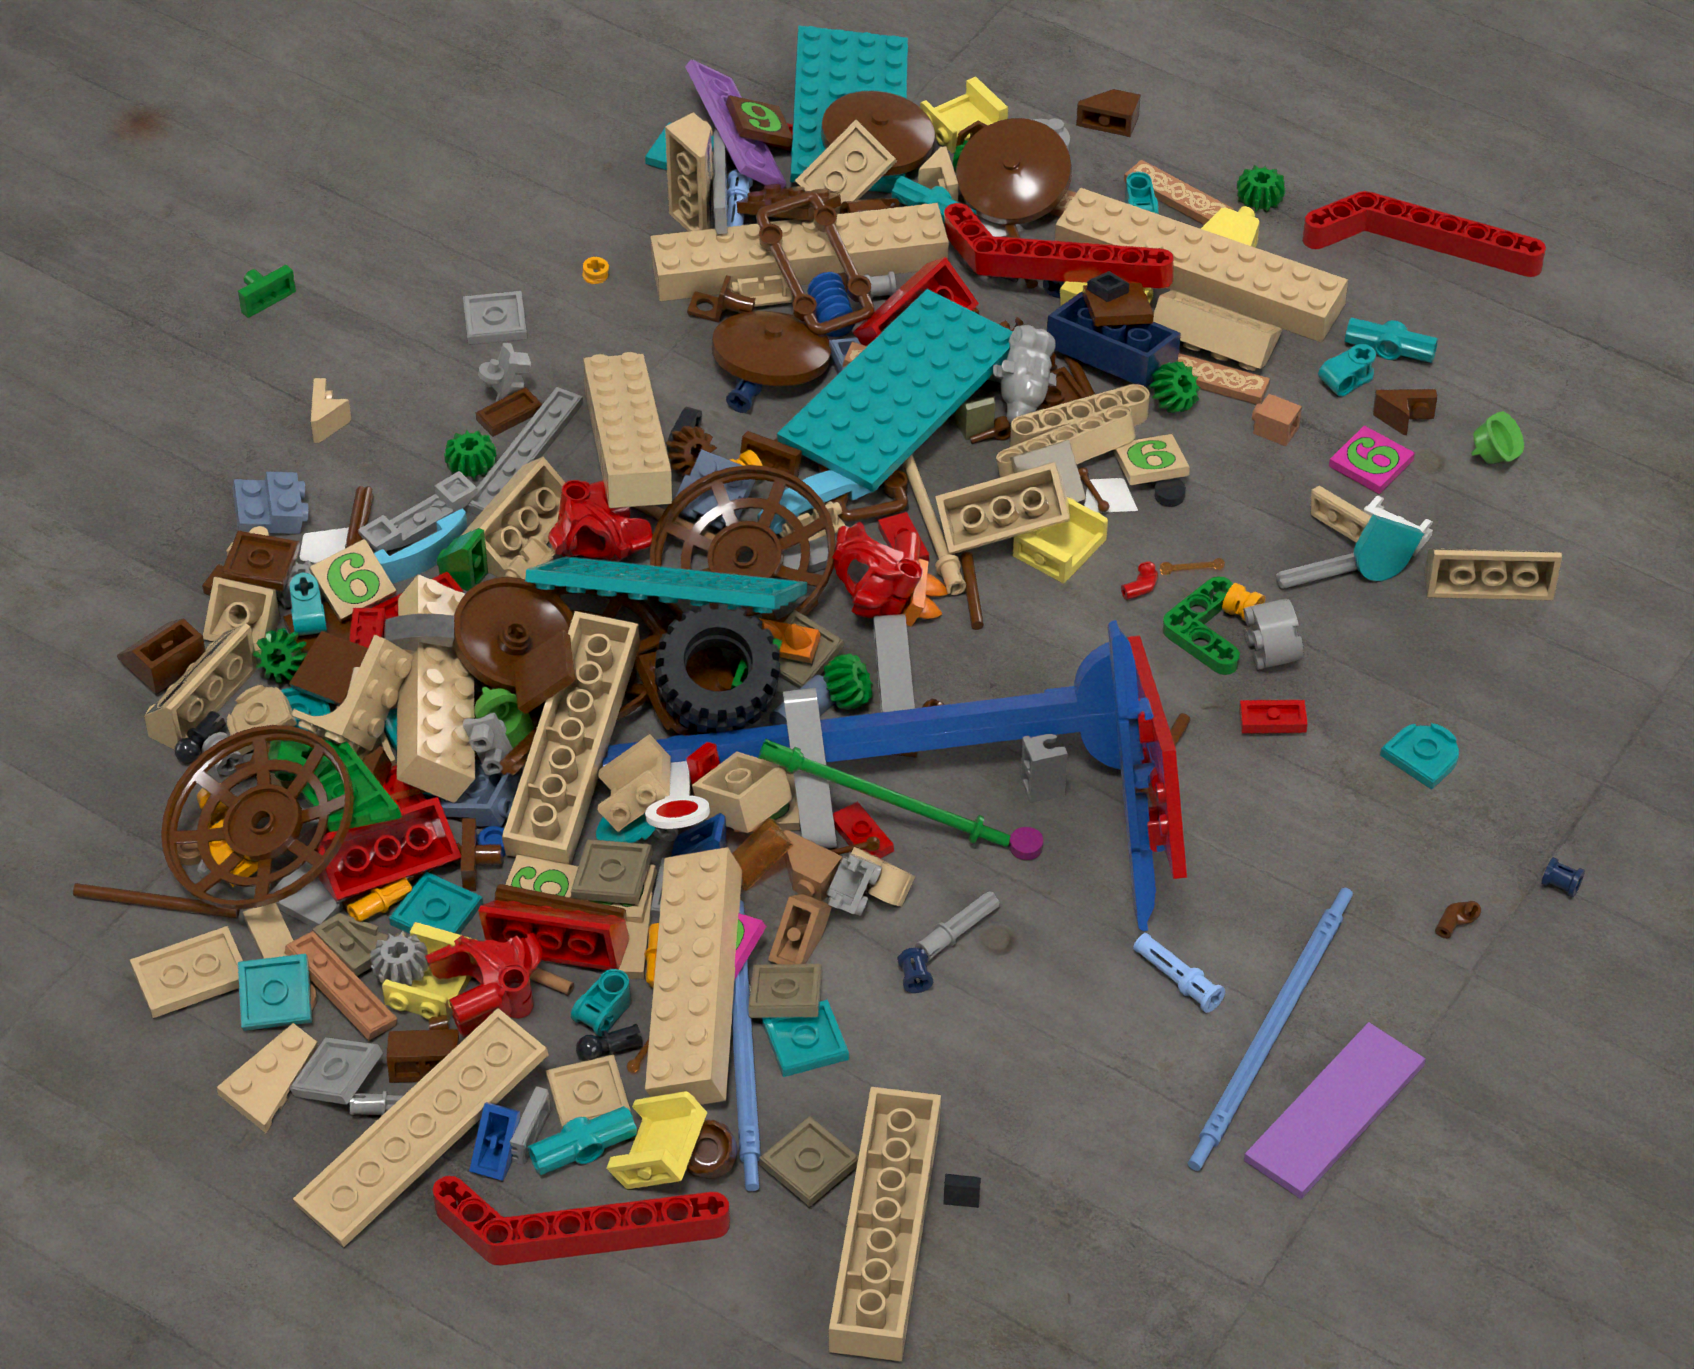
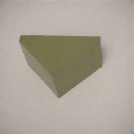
[951,397,995,440]

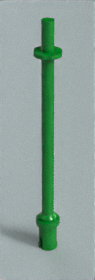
[758,738,1011,847]

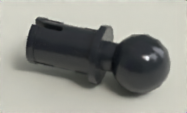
[174,711,226,763]
[576,1024,643,1061]

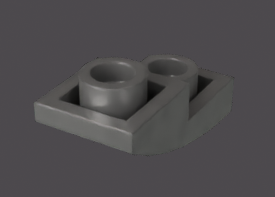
[384,614,454,651]

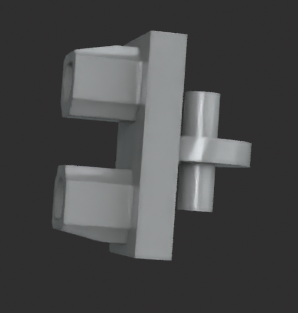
[478,343,531,402]
[463,713,513,775]

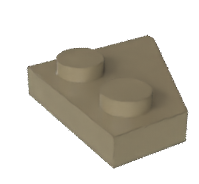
[312,913,400,976]

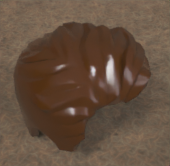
[686,1120,737,1179]

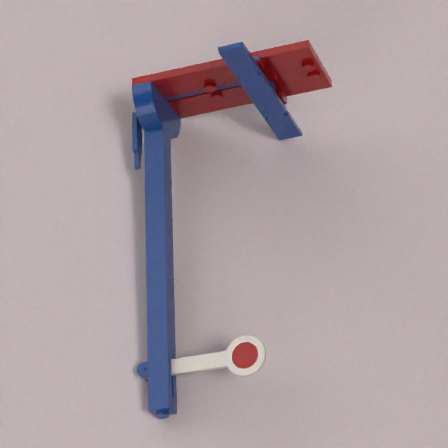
[602,620,1187,931]

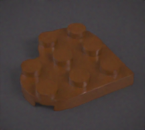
[634,647,734,736]

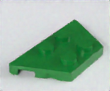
[302,741,402,832]

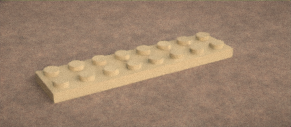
[293,1008,549,1248]

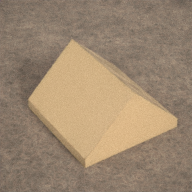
[203,577,280,651]

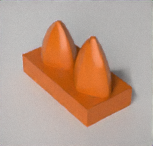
[901,558,948,627]
[759,618,821,663]

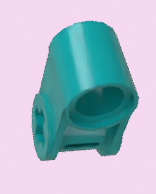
[1125,171,1159,214]
[1318,344,1376,397]
[290,573,327,636]
[570,969,631,1037]

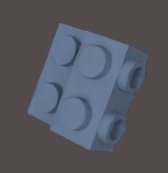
[676,449,756,530]
[232,472,308,534]
[440,760,523,827]

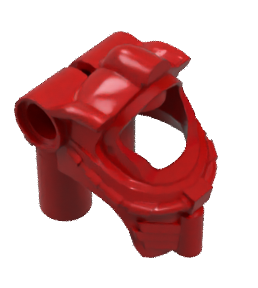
[548,480,653,562]
[832,522,923,618]
[424,933,543,1038]

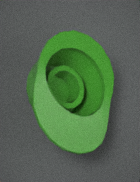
[1471,411,1524,464]
[474,687,533,748]

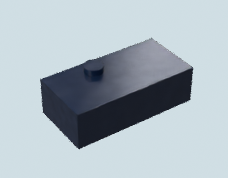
[1047,292,1181,387]

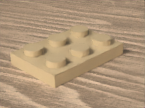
[795,120,897,214]
[130,926,243,1018]

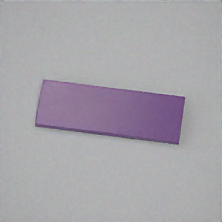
[685,60,787,188]
[1244,1022,1426,1199]

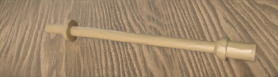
[903,454,966,595]

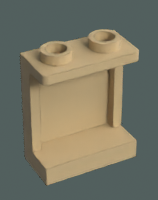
[598,734,671,832]

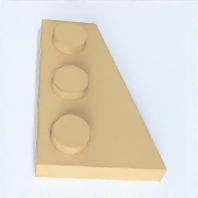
[216,1023,318,1133]

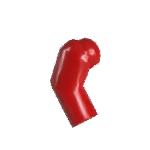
[1121,561,1158,600]

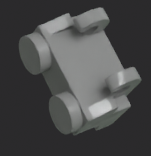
[827,852,882,916]

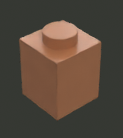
[1252,394,1302,446]

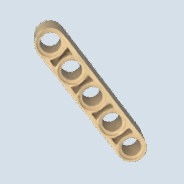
[1010,384,1150,447]
[996,405,1136,478]

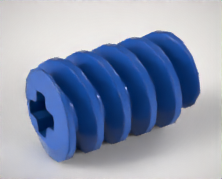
[807,272,855,337]

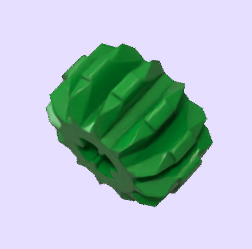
[1236,165,1286,212]
[1150,361,1202,413]
[444,429,497,480]
[253,628,307,683]
[823,653,873,710]

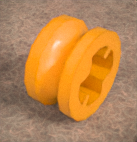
[582,257,609,284]

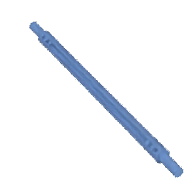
[1188,888,1353,1171]
[732,900,761,1191]

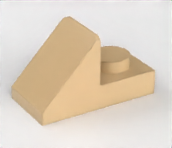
[918,146,958,202]
[311,378,351,443]

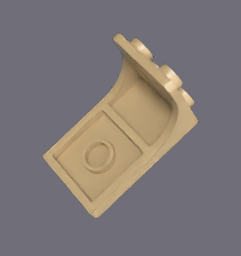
[291,635,414,752]

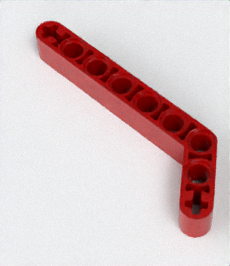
[1303,191,1546,277]
[944,203,1174,289]
[432,1176,730,1266]

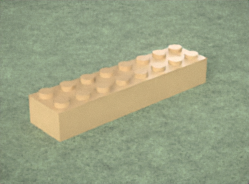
[583,352,672,508]
[397,574,475,803]
[502,611,640,865]
[645,847,742,1105]
[829,1087,941,1361]

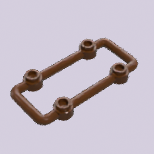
[756,192,874,335]
[800,405,908,522]

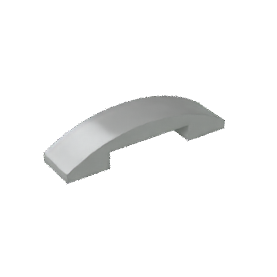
[358,471,478,552]

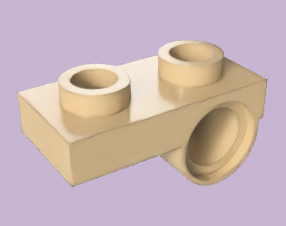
[852,847,916,907]

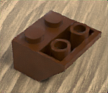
[117,618,206,694]

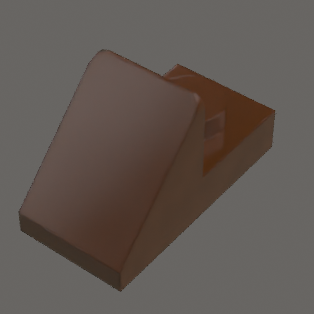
[1373,389,1437,435]

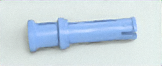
[727,169,753,227]
[1133,933,1225,1013]

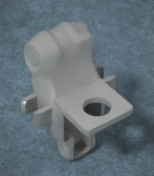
[987,325,1056,423]

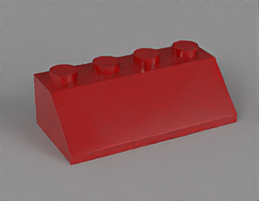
[853,257,979,346]
[315,797,461,901]
[478,900,630,970]

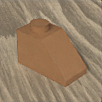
[782,829,842,902]
[768,894,832,964]

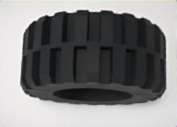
[655,604,780,734]

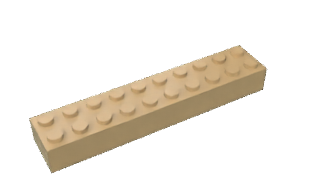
[1055,188,1348,342]
[650,203,948,301]

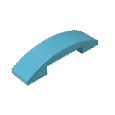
[757,470,879,534]
[374,508,467,583]

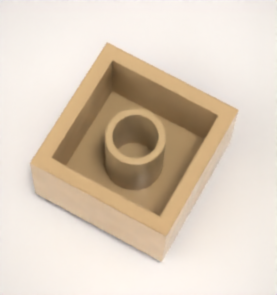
[692,752,793,833]

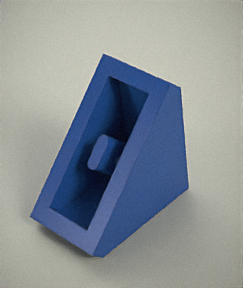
[671,813,726,857]
[469,1102,520,1181]

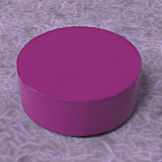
[1010,827,1043,860]

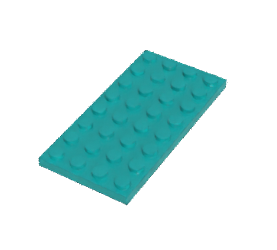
[790,25,908,193]
[777,289,1013,492]
[525,556,807,613]

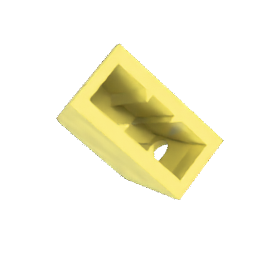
[1201,206,1260,247]

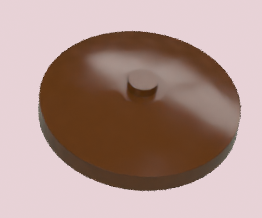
[821,91,935,176]
[956,118,1072,225]
[711,311,831,386]
[452,577,573,694]

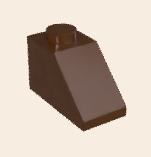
[1076,89,1141,137]

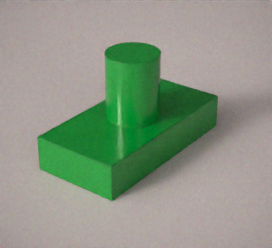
[238,265,296,318]

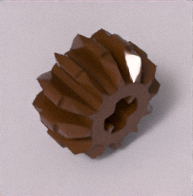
[665,426,717,477]

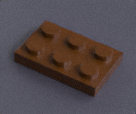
[736,184,841,220]

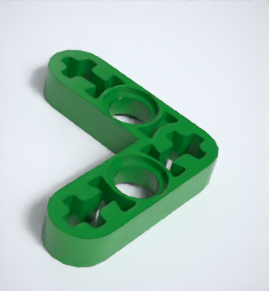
[1162,576,1240,675]

